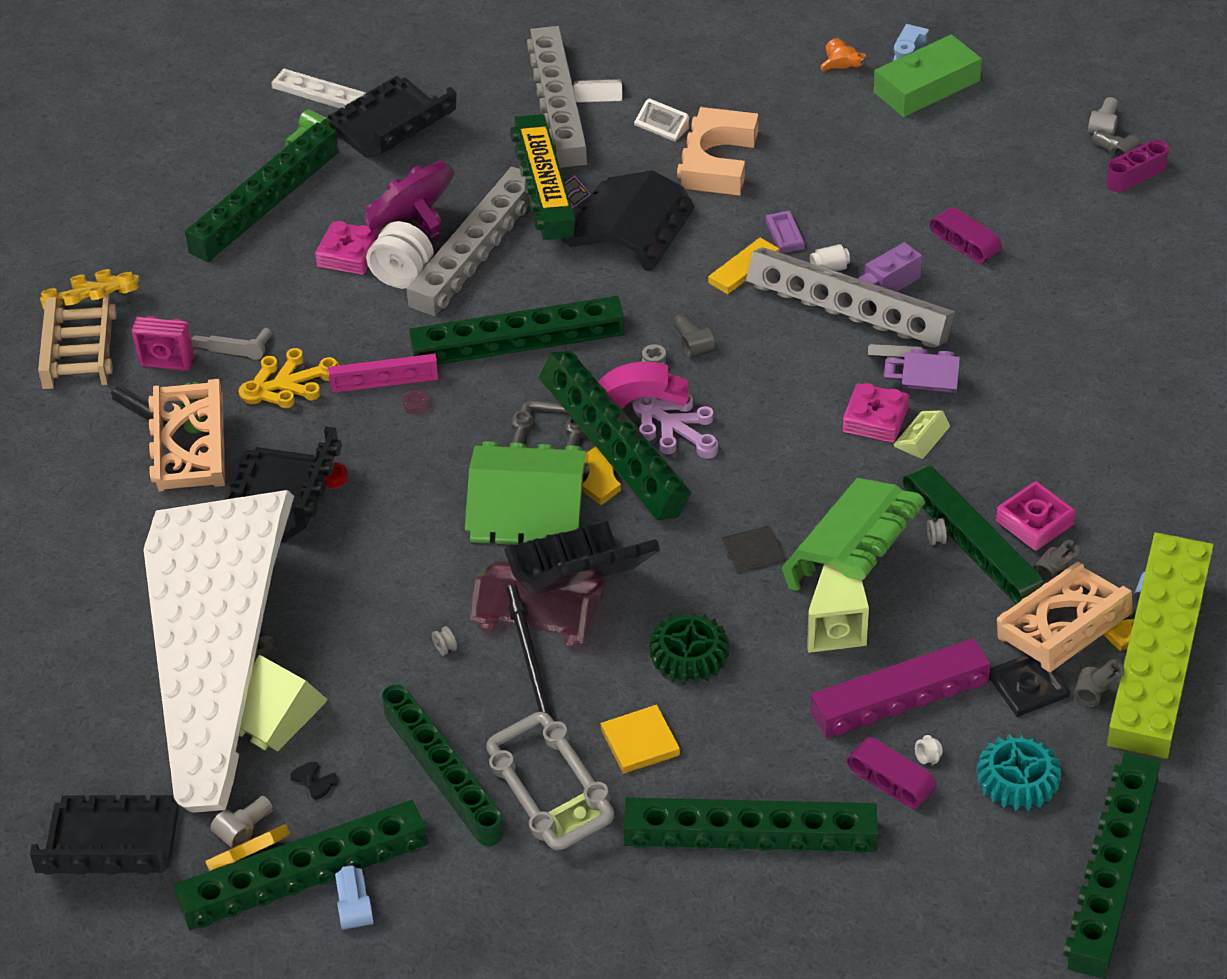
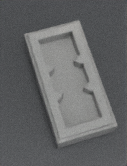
[868,344,923,359]

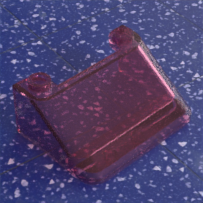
[470,561,606,645]

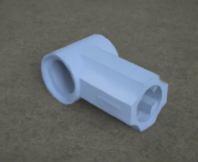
[335,865,374,930]

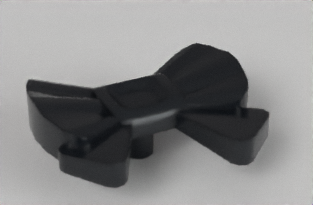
[290,762,336,800]

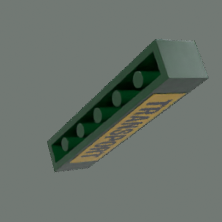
[510,114,575,240]

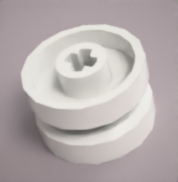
[366,221,434,289]

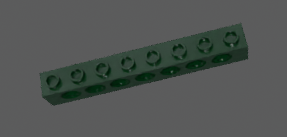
[185,122,339,262]
[409,296,625,365]
[539,351,692,520]
[1063,752,1161,979]
[624,797,877,854]
[173,799,428,930]

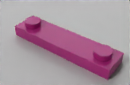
[328,354,438,393]

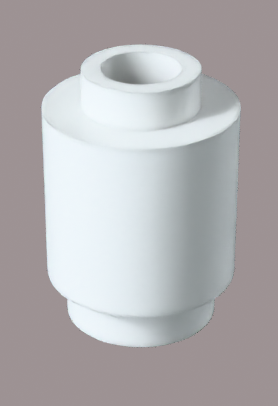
[810,244,850,272]

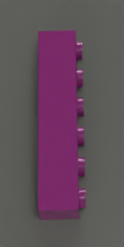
[810,638,990,738]

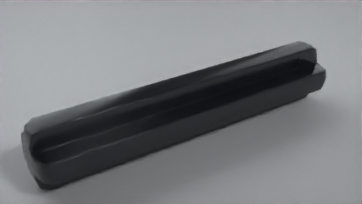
[111,386,168,428]

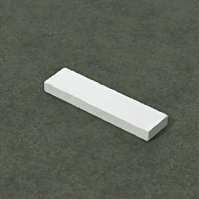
[272,69,365,109]

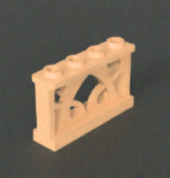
[149,379,225,492]
[997,561,1132,672]

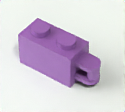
[858,242,922,292]
[884,349,960,393]

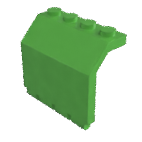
[465,442,589,545]

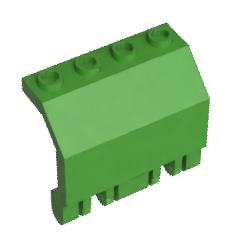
[781,478,925,591]

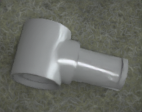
[1088,97,1118,136]
[211,796,273,848]

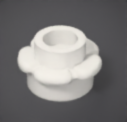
[915,735,942,765]

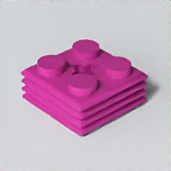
[315,221,379,275]
[132,316,195,371]
[842,383,909,443]
[996,481,1076,550]

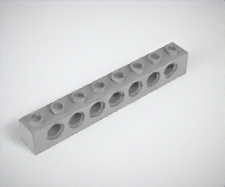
[527,26,587,168]
[406,166,531,316]
[746,247,955,348]

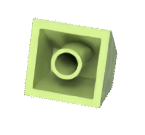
[807,564,869,653]
[239,655,328,752]

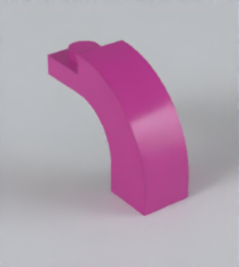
[598,362,689,409]

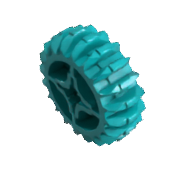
[977,733,1062,812]

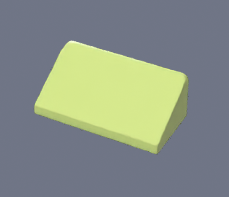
[894,411,950,459]
[548,793,602,838]

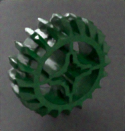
[649,611,729,684]

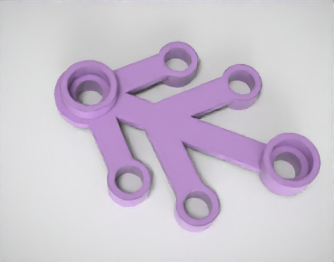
[633,395,718,459]

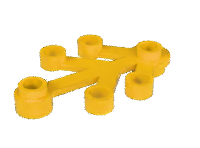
[40,269,140,309]
[239,348,339,408]

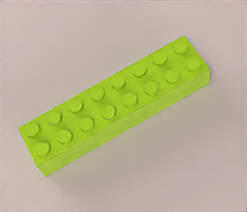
[1107,532,1213,759]

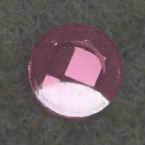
[402,390,430,415]

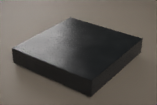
[989,654,1070,717]

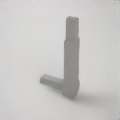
[191,328,272,360]

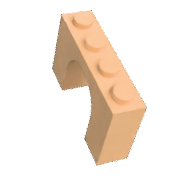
[677,107,758,195]

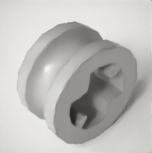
[642,344,666,364]
[927,518,947,545]
[432,626,457,656]

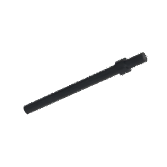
[506,584,554,728]

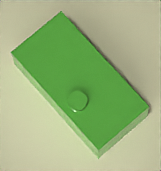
[874,34,982,117]

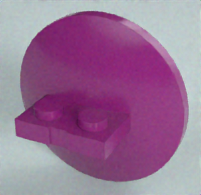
[365,160,455,243]

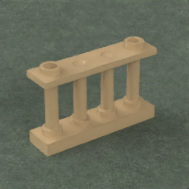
[38,294,117,389]

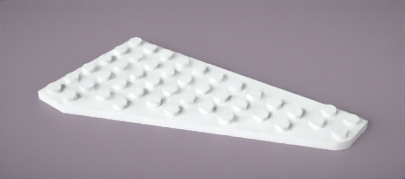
[144,490,294,812]

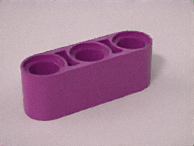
[1105,140,1169,192]
[929,207,1002,264]
[846,737,937,810]

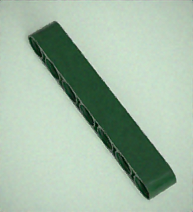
[903,464,1044,604]
[382,684,503,846]

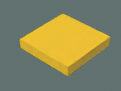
[601,705,680,774]

